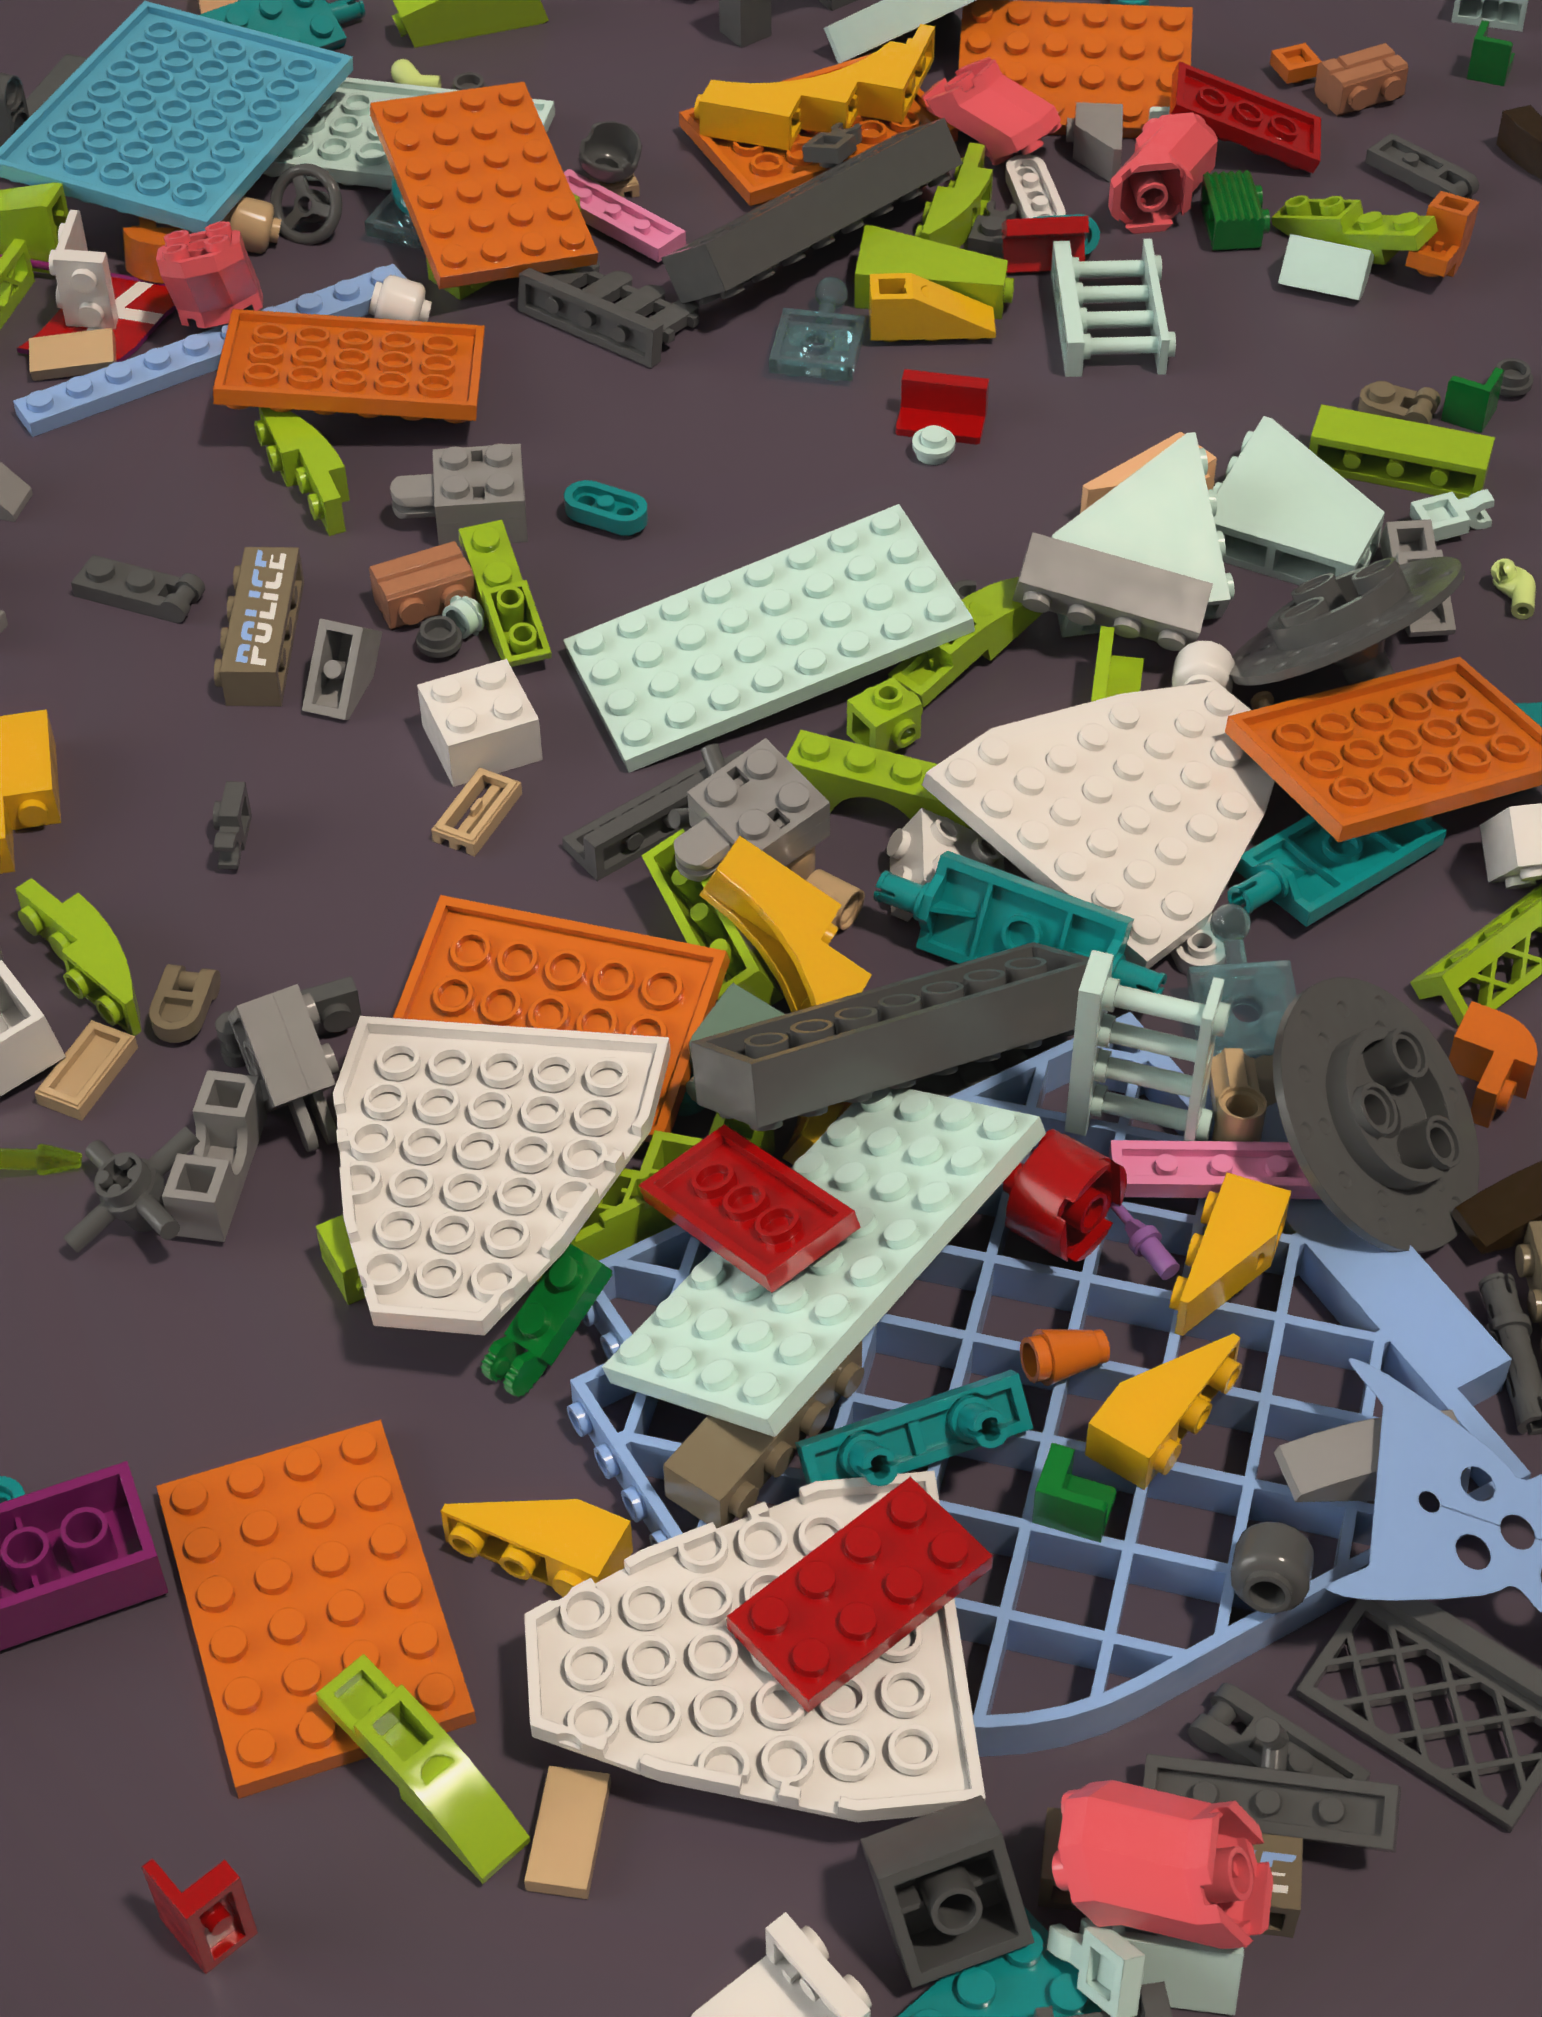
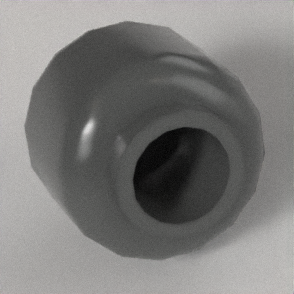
[1230,1521,1314,1613]

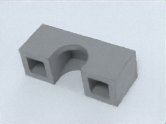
[162,1070,267,1242]

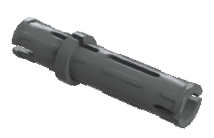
[1478,1272,1542,1435]

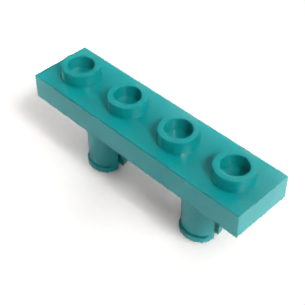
[795,1370,1033,1486]

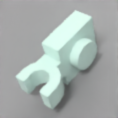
[1409,489,1495,542]
[1047,1917,1145,2017]

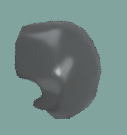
[579,121,642,184]

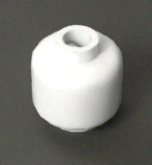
[368,275,432,322]
[1172,641,1235,693]

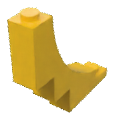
[694,24,935,151]

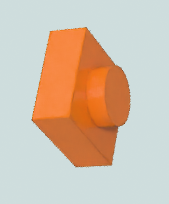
[1270,43,1322,84]

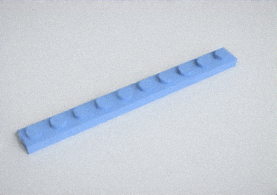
[13,264,407,437]

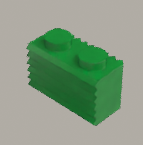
[1200,170,1270,251]

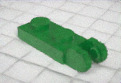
[480,1243,613,1398]

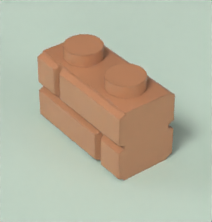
[1314,43,1409,116]
[369,541,476,630]

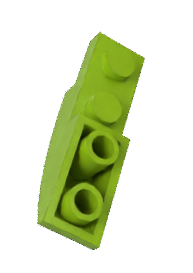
[915,142,993,248]
[1271,195,1438,265]
[254,407,350,536]
[458,519,552,667]
[888,577,1042,708]
[15,878,142,1036]
[316,1654,530,1884]

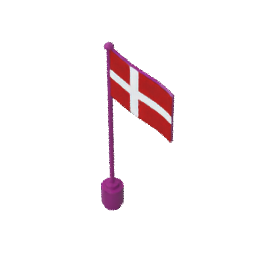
[0,254,176,362]

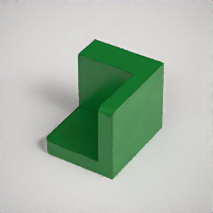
[1467,20,1515,86]
[1441,367,1505,433]
[1032,1443,1116,1543]

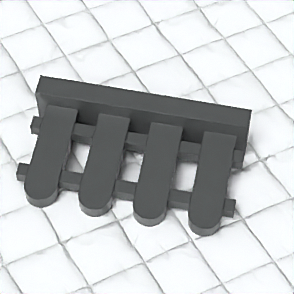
[518,260,700,368]

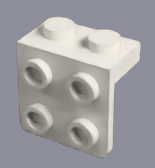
[49,210,119,329]
[887,808,1005,922]
[691,1912,872,2017]

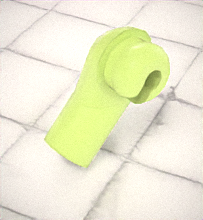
[391,59,441,88]
[1490,558,1536,620]

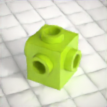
[847,677,923,752]

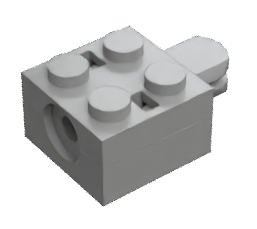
[390,443,528,547]
[674,738,830,882]
[228,984,339,1152]

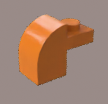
[1405,191,1480,277]
[123,217,190,283]
[1449,1001,1538,1128]

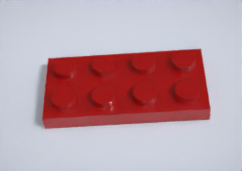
[1169,61,1321,173]
[638,1124,861,1293]
[727,1476,993,1713]

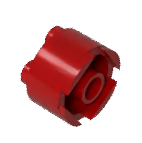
[1003,1129,1127,1262]

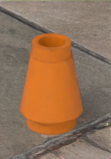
[1020,1329,1110,1386]

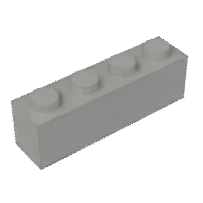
[1012,532,1213,651]

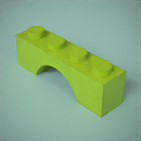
[786,730,974,831]

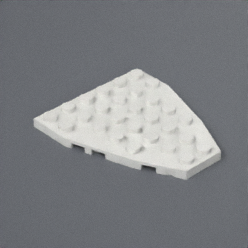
[922,681,1275,969]
[333,1016,671,1335]
[524,1471,986,1822]

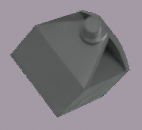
[860,1795,1035,1988]

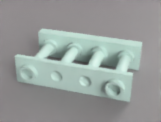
[1051,238,1176,377]
[1065,950,1231,1141]

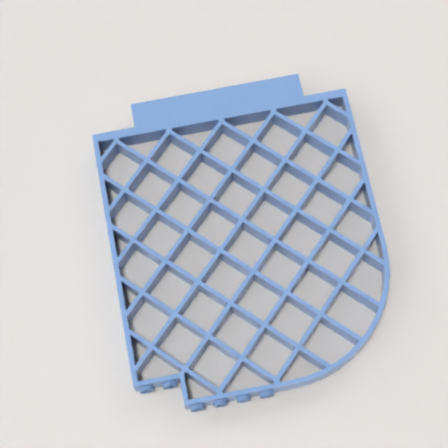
[567,1012,1531,1757]

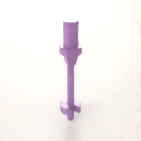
[1110,1202,1180,1280]

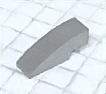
[1379,519,1456,637]
[1274,1410,1467,1502]

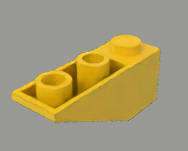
[869,273,996,342]
[1169,1172,1291,1336]
[1085,1333,1242,1490]
[441,1499,633,1597]

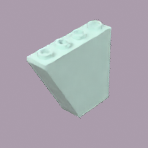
[823,0,976,64]
[1213,416,1385,585]
[1052,432,1235,637]

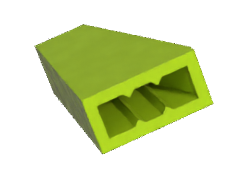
[392,0,549,48]
[0,182,69,274]
[854,225,1014,320]

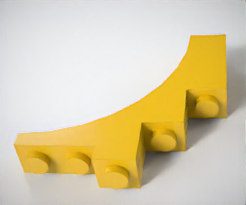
[0,709,61,874]
[699,836,872,1165]

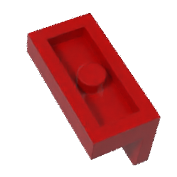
[1002,216,1089,273]
[896,369,989,445]
[141,1858,258,1974]

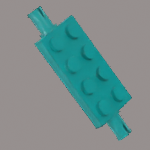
[200,0,365,51]
[1227,815,1447,927]
[874,851,1167,994]

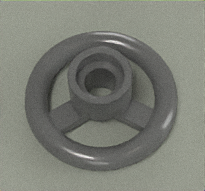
[270,163,342,245]

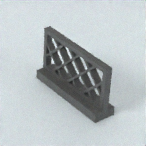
[1296,1599,1542,1833]

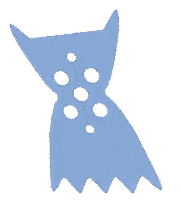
[1326,1358,1542,1613]

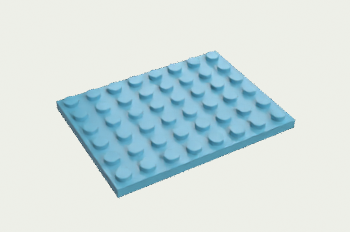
[0,1,353,233]

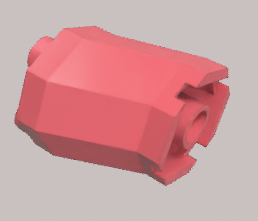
[921,57,1061,166]
[1108,112,1218,234]
[156,221,263,329]
[1052,1780,1273,1949]

